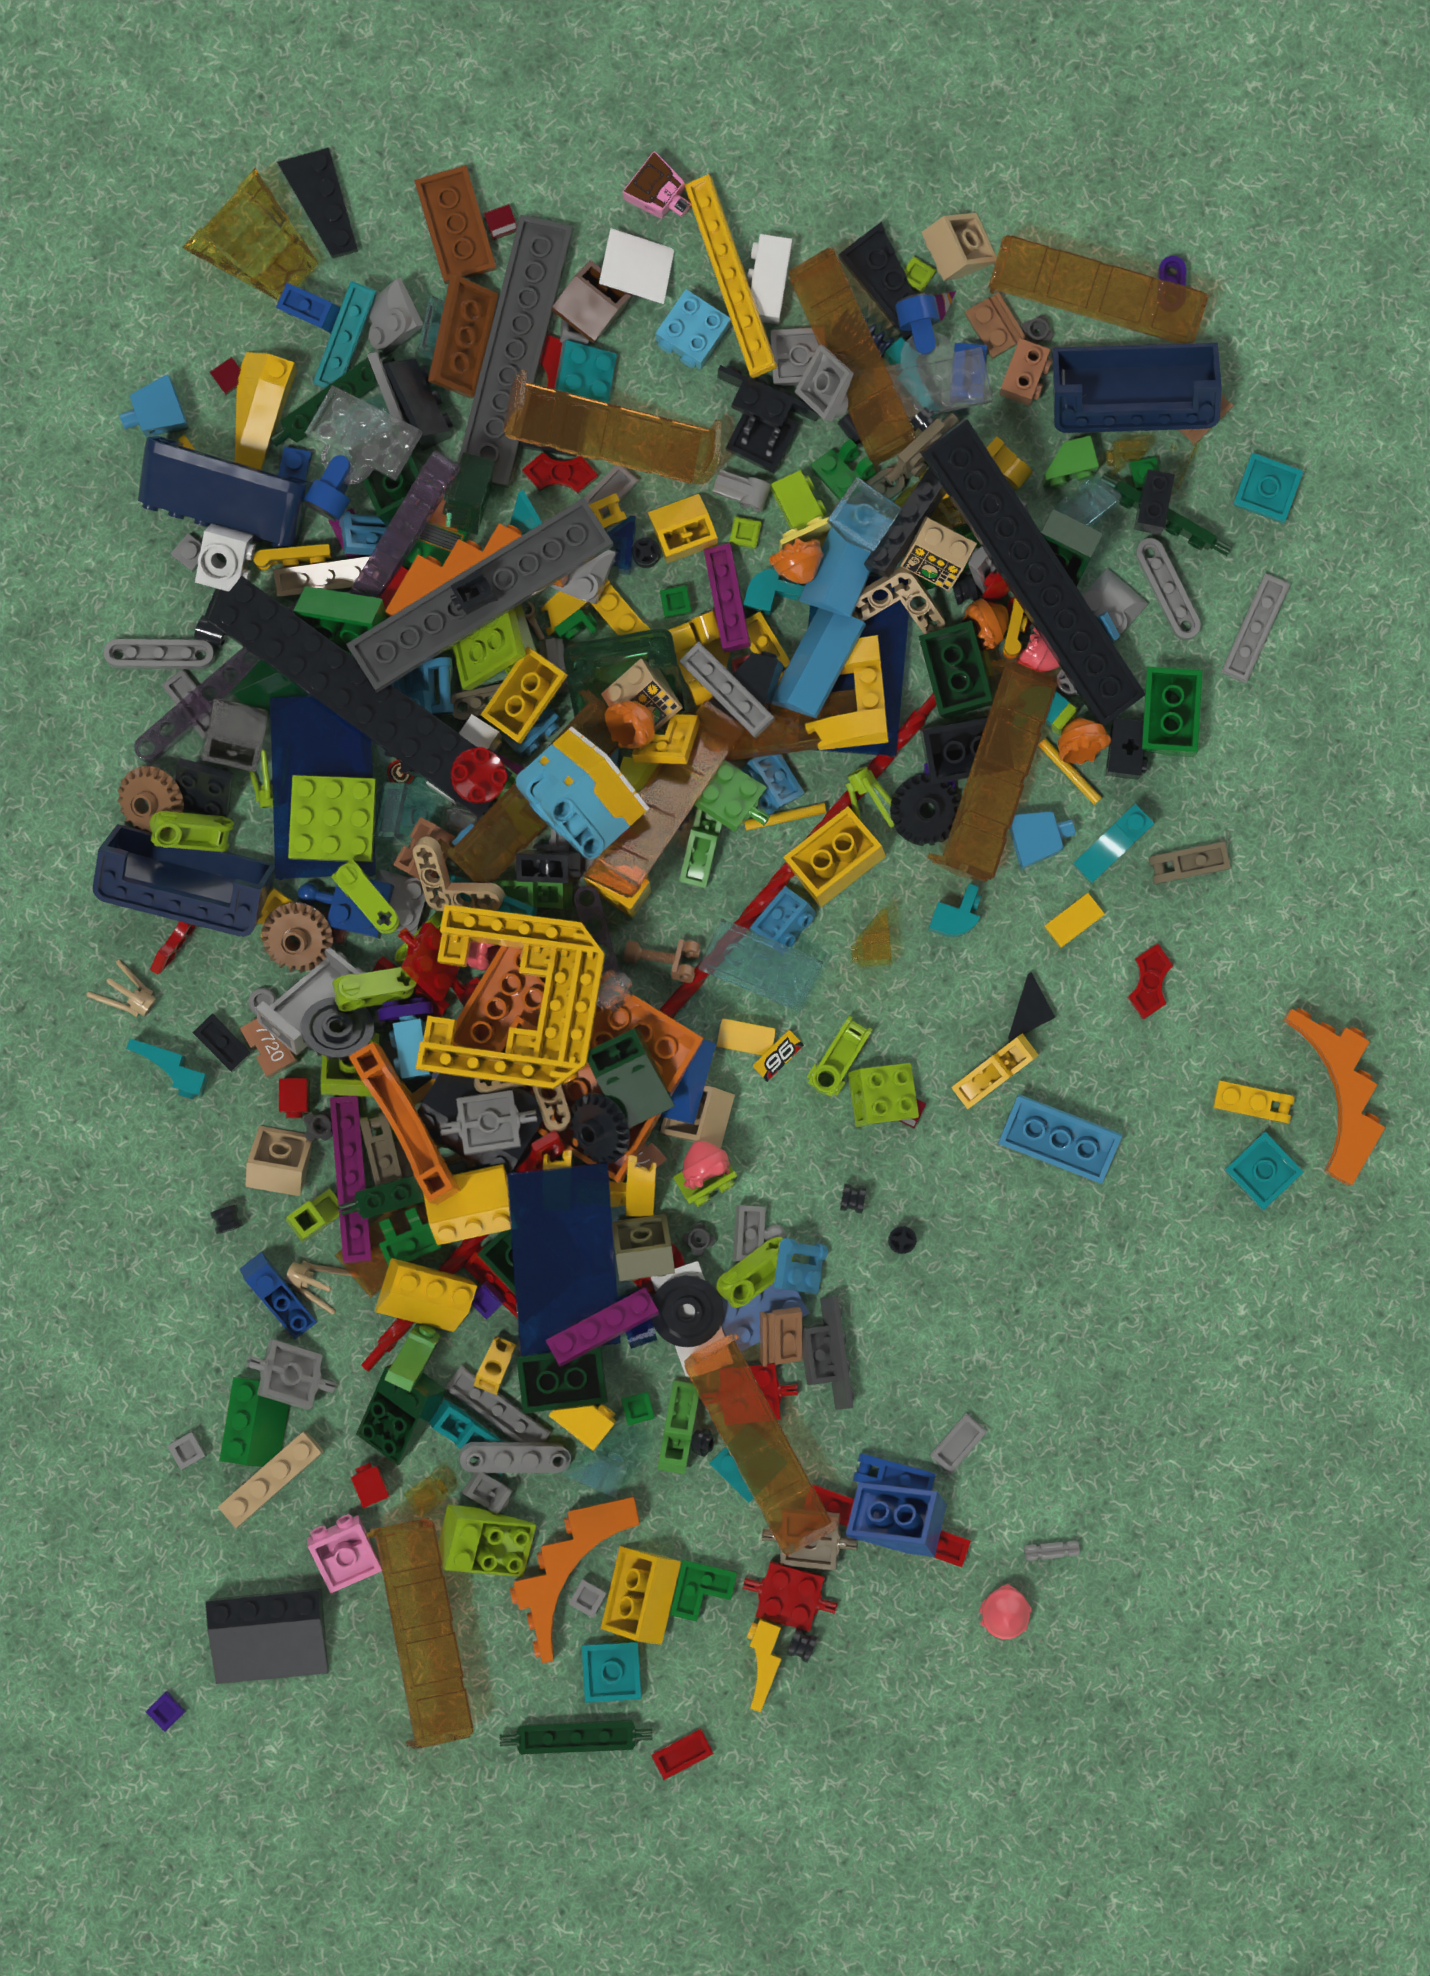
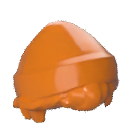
[769,538,824,584]
[962,598,1009,651]
[604,701,655,749]
[1058,717,1111,765]

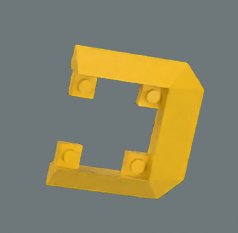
[416,904,605,1089]

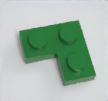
[670,1559,737,1622]

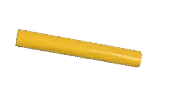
[1038,738,1102,805]
[744,803,827,831]

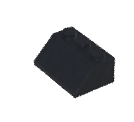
[383,359,454,451]
[920,713,1014,785]

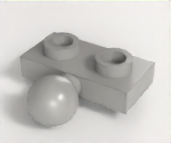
[733,1205,786,1261]

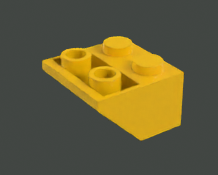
[648,494,718,564]

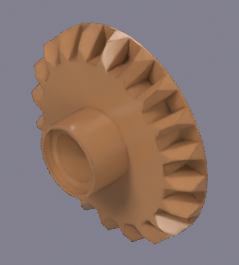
[117,766,184,833]
[261,903,333,973]

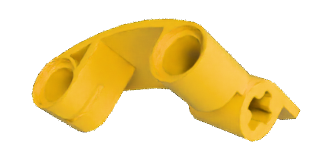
[665,609,730,706]

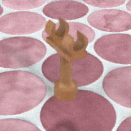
[624,939,701,983]

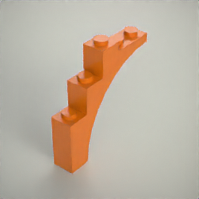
[385,524,568,618]
[1282,1008,1385,1186]
[510,1496,640,1664]

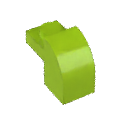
[285,1188,339,1243]

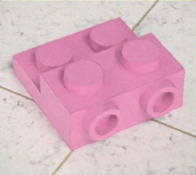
[307,1514,382,1594]

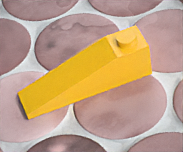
[235,352,298,470]

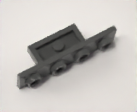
[802,1296,854,1410]

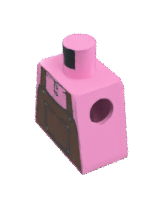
[623,152,691,219]

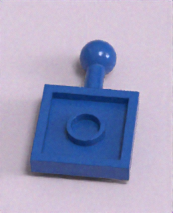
[298,879,394,939]

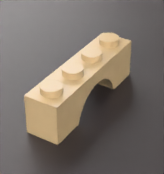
[218,1431,325,1528]

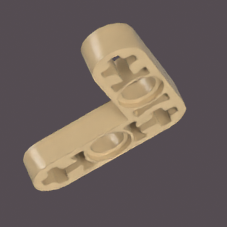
[852,567,945,634]
[413,836,505,911]
[474,1078,570,1132]

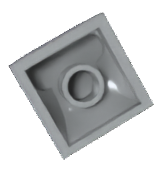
[368,278,424,354]
[794,344,854,422]
[550,549,617,604]
[1082,568,1149,644]
[376,869,427,935]

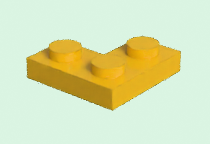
[632,714,700,764]

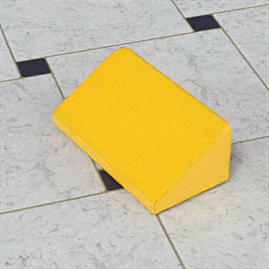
[716,1018,776,1056]

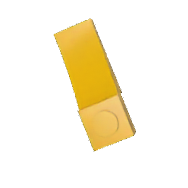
[951,1033,1039,1109]
[746,1618,781,1713]

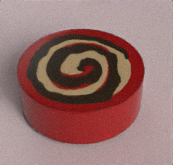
[387,759,415,788]

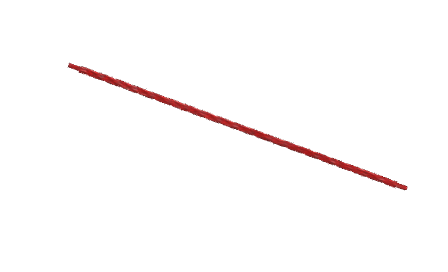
[361,693,937,1372]

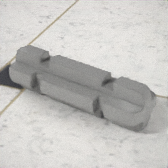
[1024,1540,1080,1561]

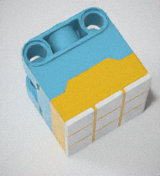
[516,726,650,859]

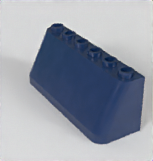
[1052,342,1222,433]
[138,436,313,548]
[93,824,277,937]

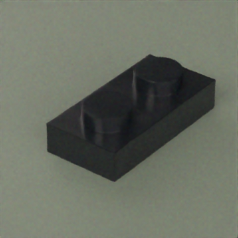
[192,1013,252,1073]

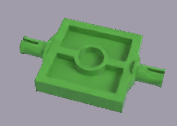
[686,758,770,832]

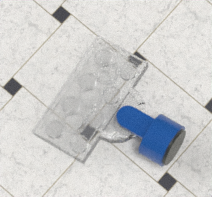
[874,293,993,424]
[303,385,423,522]

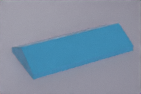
[799,504,892,618]
[771,608,866,719]
[998,1094,1123,1184]

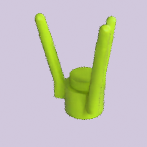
[247,744,292,808]
[845,766,894,827]

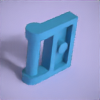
[339,511,401,557]
[405,657,454,716]
[774,1238,828,1294]

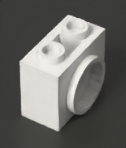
[195,524,256,591]

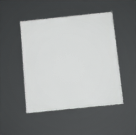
[599,228,674,304]

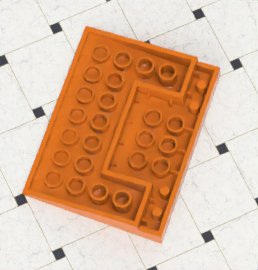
[453,946,705,1183]

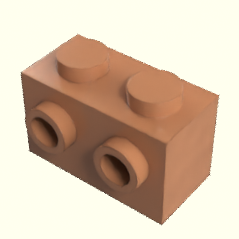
[999,338,1052,406]

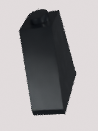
[706,651,783,721]

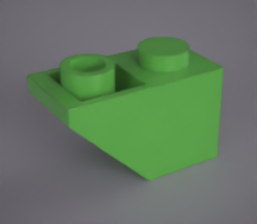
[1042,435,1099,488]

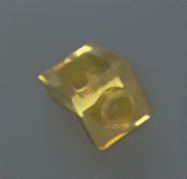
[1106,440,1147,474]
[404,1475,448,1517]

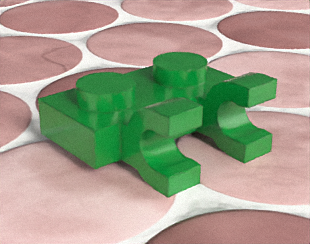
[810,439,876,504]
[379,1206,442,1267]

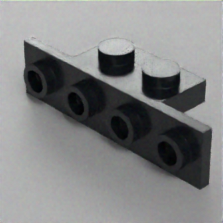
[717,365,819,430]

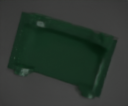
[563,628,685,730]

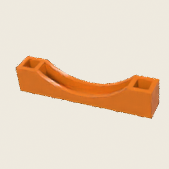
[349,1042,461,1205]

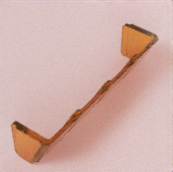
[988,235,1209,344]
[788,247,916,465]
[503,369,722,485]
[927,659,1057,882]
[438,687,619,883]
[584,701,745,898]
[684,1334,839,1557]
[366,1517,474,1749]

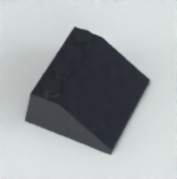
[417,1073,550,1178]
[205,1588,329,1684]

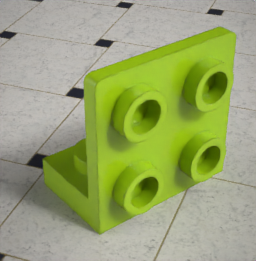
[848,1063,919,1127]
[673,1165,738,1208]

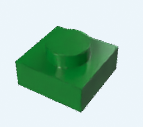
[1129,457,1159,490]
[660,585,692,619]
[621,1391,655,1426]

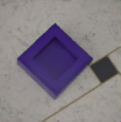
[472,1280,506,1320]
[146,1691,186,1732]

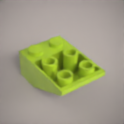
[435,1504,536,1577]

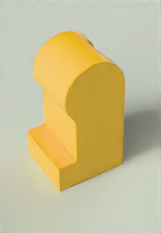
[987,436,1033,490]
[474,1336,517,1395]

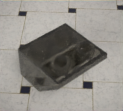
[201,698,268,772]

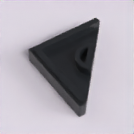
[1008,972,1055,1042]

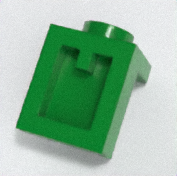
[554,609,598,641]

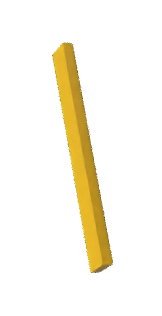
[685,174,778,378]

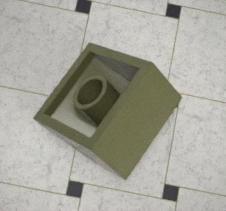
[611,1214,675,1281]

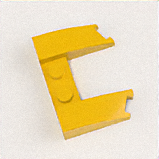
[541,579,664,686]
[805,635,889,750]
[542,1150,656,1217]

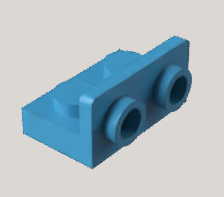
[500,706,561,758]
[741,747,805,815]
[750,886,816,955]

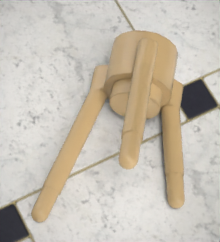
[86,960,156,1017]
[285,1260,358,1315]

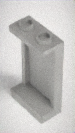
[255,947,365,1055]

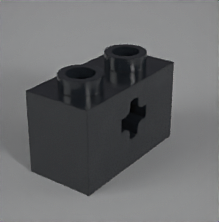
[1134,469,1175,535]
[1105,718,1148,780]
[516,850,581,883]

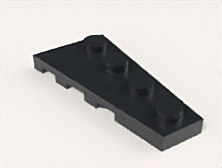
[277,147,358,259]
[838,222,915,341]

